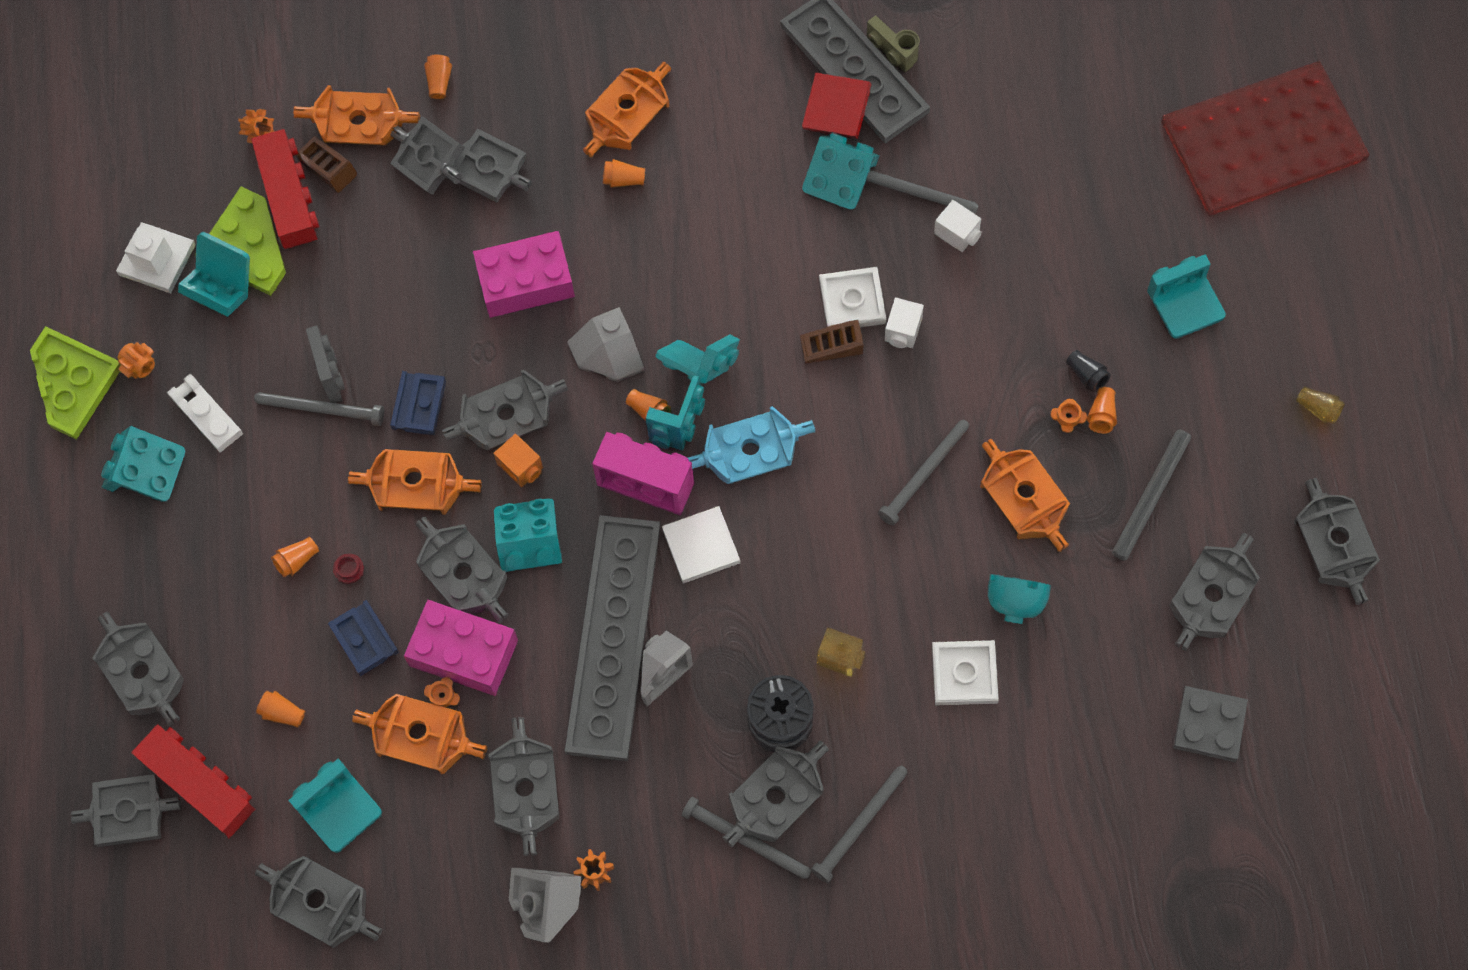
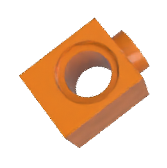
[493,433,543,488]

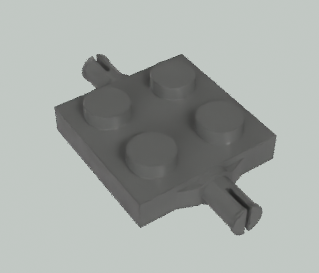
[390,116,465,195]
[453,128,532,203]
[71,774,181,847]

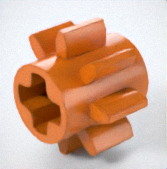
[238,109,274,143]
[118,342,155,379]
[574,849,614,891]

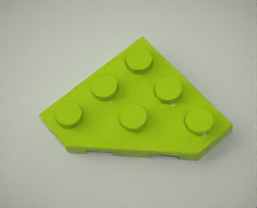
[195,186,286,296]
[30,326,121,440]

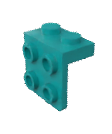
[802,133,880,209]
[178,232,250,317]
[1147,254,1226,339]
[655,334,740,384]
[646,375,705,451]
[101,426,185,502]
[494,498,562,572]
[288,758,382,853]

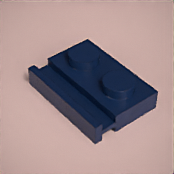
[390,371,446,435]
[328,600,399,676]

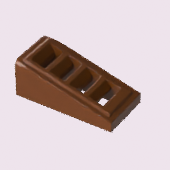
[295,136,357,193]
[800,320,864,364]

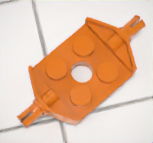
[583,62,671,158]
[293,85,420,145]
[980,439,1070,552]
[348,449,482,515]
[352,694,487,774]

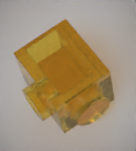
[816,627,866,677]

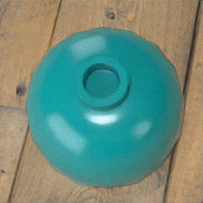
[988,574,1051,624]

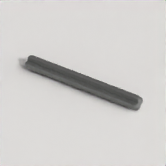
[1112,429,1191,561]

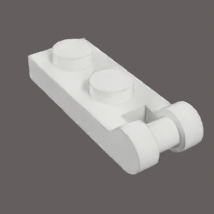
[167,374,243,452]

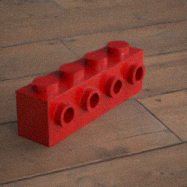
[251,129,320,249]
[131,724,256,839]

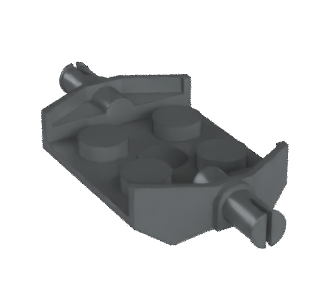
[442,369,568,451]
[1294,478,1380,605]
[416,517,509,623]
[1170,533,1260,651]
[92,612,184,726]
[489,717,559,856]
[722,741,829,848]
[255,856,383,948]

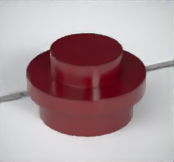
[333,554,364,584]

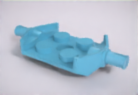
[688,406,815,484]

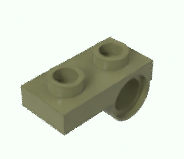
[867,15,920,73]

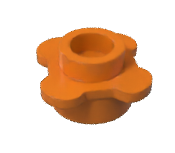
[1051,399,1087,433]
[424,677,460,708]

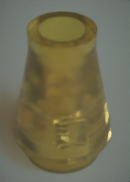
[1296,386,1345,424]

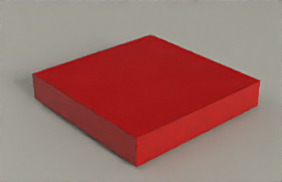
[802,73,872,139]

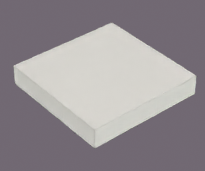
[116,222,196,294]
[819,267,886,327]
[662,506,740,584]
[932,640,999,705]

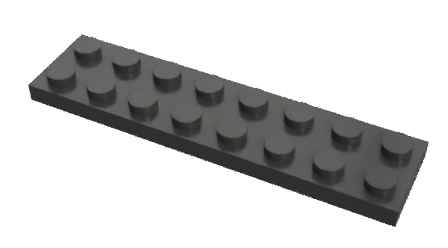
[565,515,661,761]

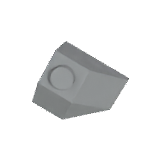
[567,307,645,382]
[641,631,693,706]
[509,868,581,942]

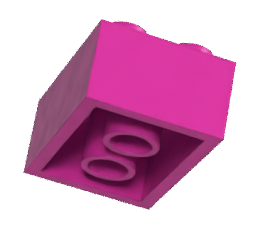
[473,231,575,318]
[592,432,694,516]
[404,600,518,696]

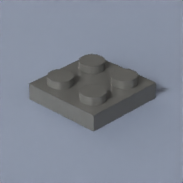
[306,325,345,403]
[1173,686,1248,762]

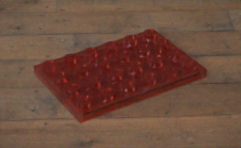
[1161,61,1370,216]

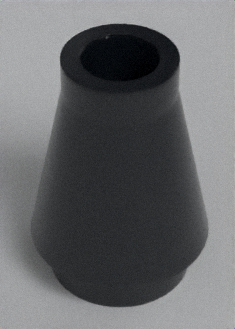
[1066,350,1111,392]

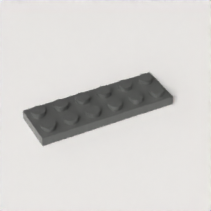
[780,0,930,143]

